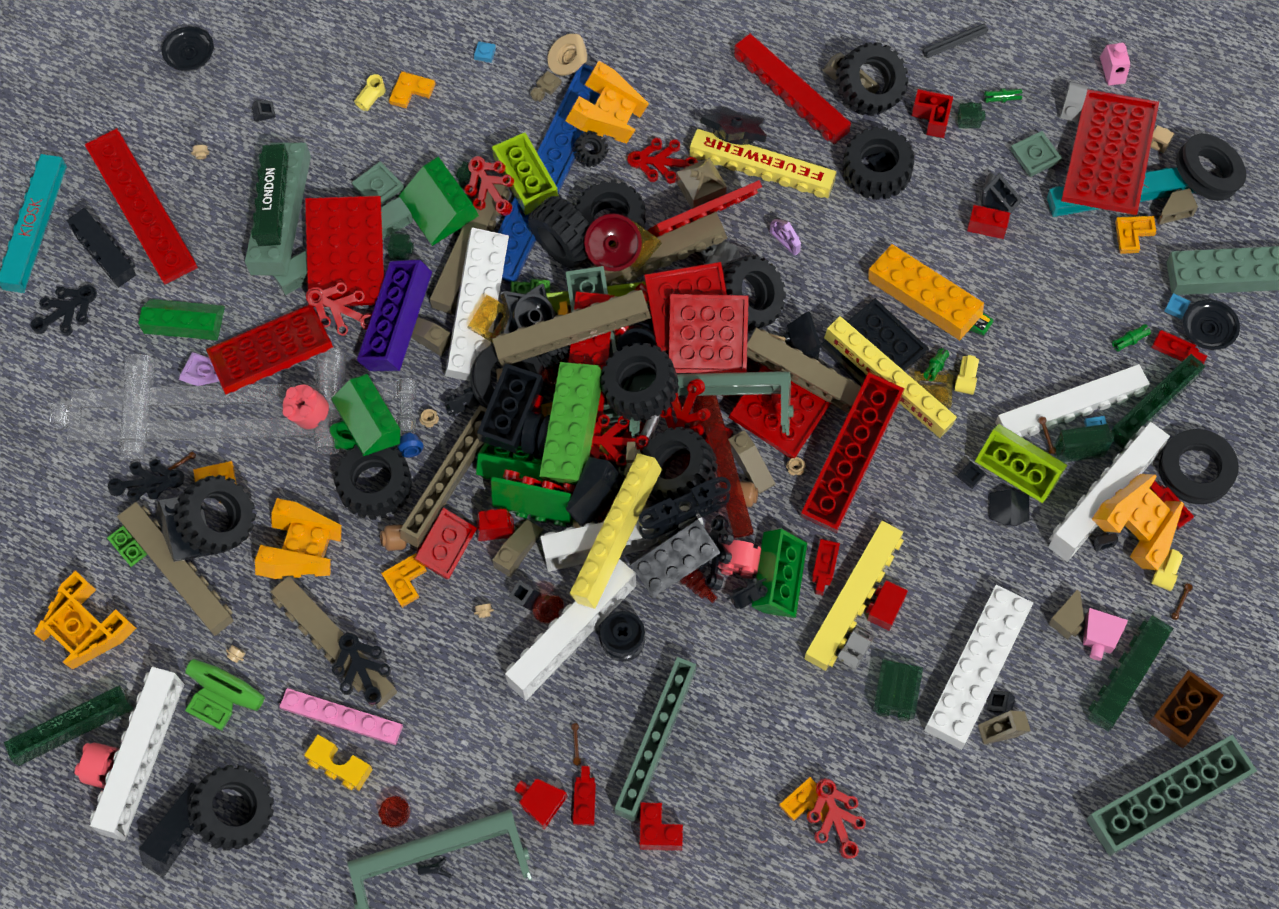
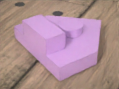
[770,219,801,256]
[179,352,219,386]

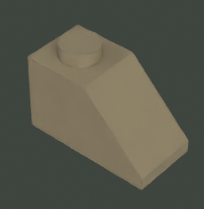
[1157,188,1198,225]
[1049,590,1084,640]
[978,711,1031,745]

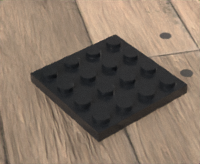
[820,298,929,387]

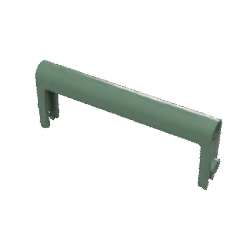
[630,371,794,438]
[347,809,532,909]

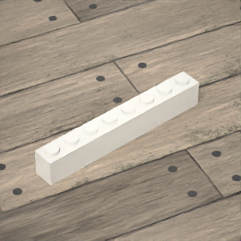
[995,364,1150,437]

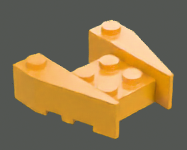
[565,61,649,144]
[1092,474,1184,570]
[255,498,342,579]
[34,570,137,669]

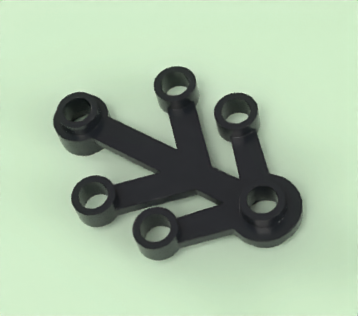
[30,285,97,336]
[108,459,185,502]
[696,515,734,591]
[332,633,391,705]

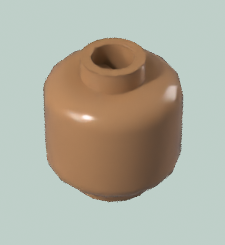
[729,481,758,507]
[380,524,407,551]

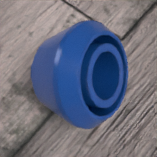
[397,433,424,458]

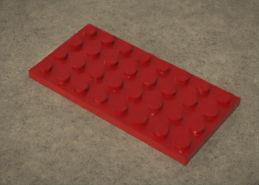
[1062,89,1159,215]

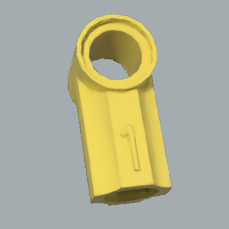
[354,74,386,111]
[954,355,979,395]
[1151,549,1183,592]

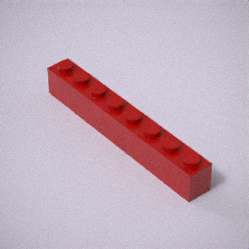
[734,33,851,144]

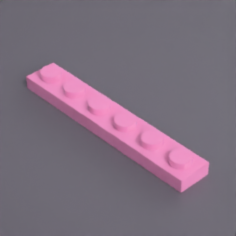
[280,688,403,745]

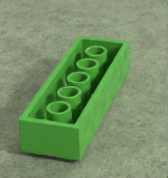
[539,362,602,485]

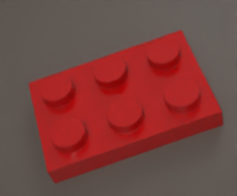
[413,508,477,580]

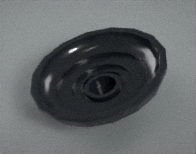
[161,26,214,72]
[1183,299,1240,351]

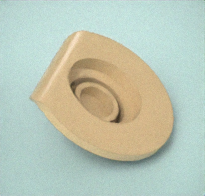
[548,34,587,76]

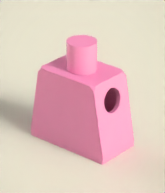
[1100,43,1130,86]
[1083,608,1128,661]

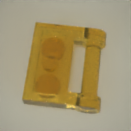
[467,295,507,343]
[913,371,953,408]

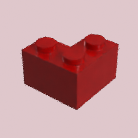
[912,89,954,138]
[640,802,683,851]

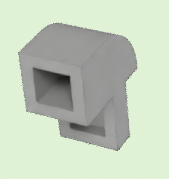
[1060,81,1088,122]
[838,628,875,669]

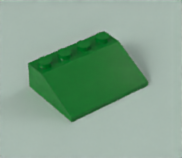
[398,156,479,246]
[491,477,573,527]

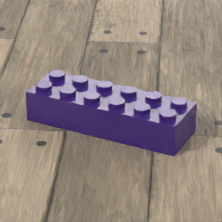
[357,260,432,371]

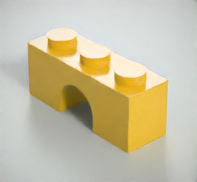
[304,735,373,791]

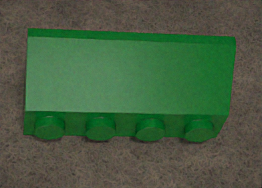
[138,299,225,341]
[331,374,400,456]
[476,443,544,483]
[751,529,808,618]

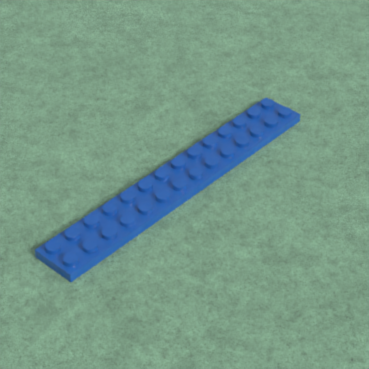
[498,64,600,283]

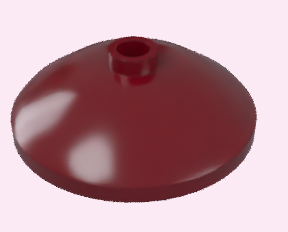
[584,214,642,272]

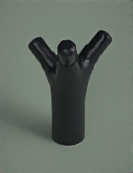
[418,858,452,879]

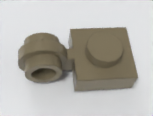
[530,71,562,102]
[624,442,640,478]

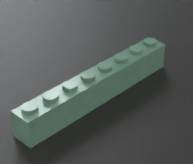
[273,197,413,295]
[615,657,696,822]

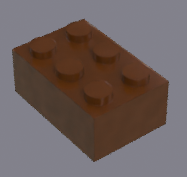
[1148,670,1224,749]

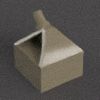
[677,158,727,209]

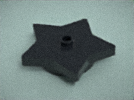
[700,106,767,145]
[500,283,558,334]

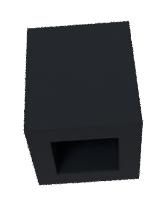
[508,580,544,612]

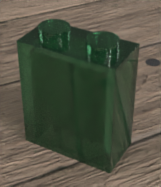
[1054,424,1114,463]
[872,659,923,721]

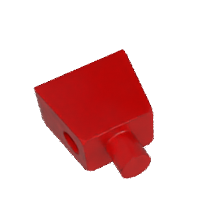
[476,509,515,541]
[514,779,568,830]

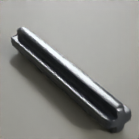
[923,23,988,58]

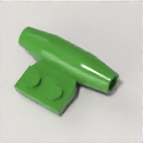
[185,659,265,731]

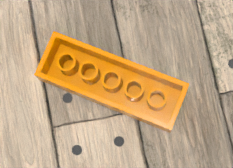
[868,244,984,341]

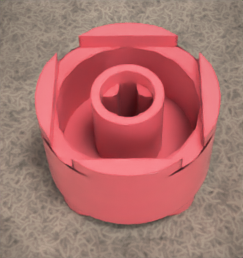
[283,385,329,429]
[718,540,761,579]
[75,742,119,789]

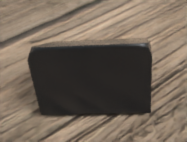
[252,100,276,122]
[987,690,1015,714]

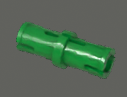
[984,88,1022,103]
[1112,324,1151,352]
[923,348,949,381]

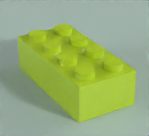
[492,132,558,215]
[974,424,1067,503]

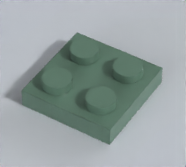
[1010,131,1062,177]
[352,162,404,206]

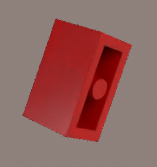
[967,205,1010,239]
[866,580,908,631]

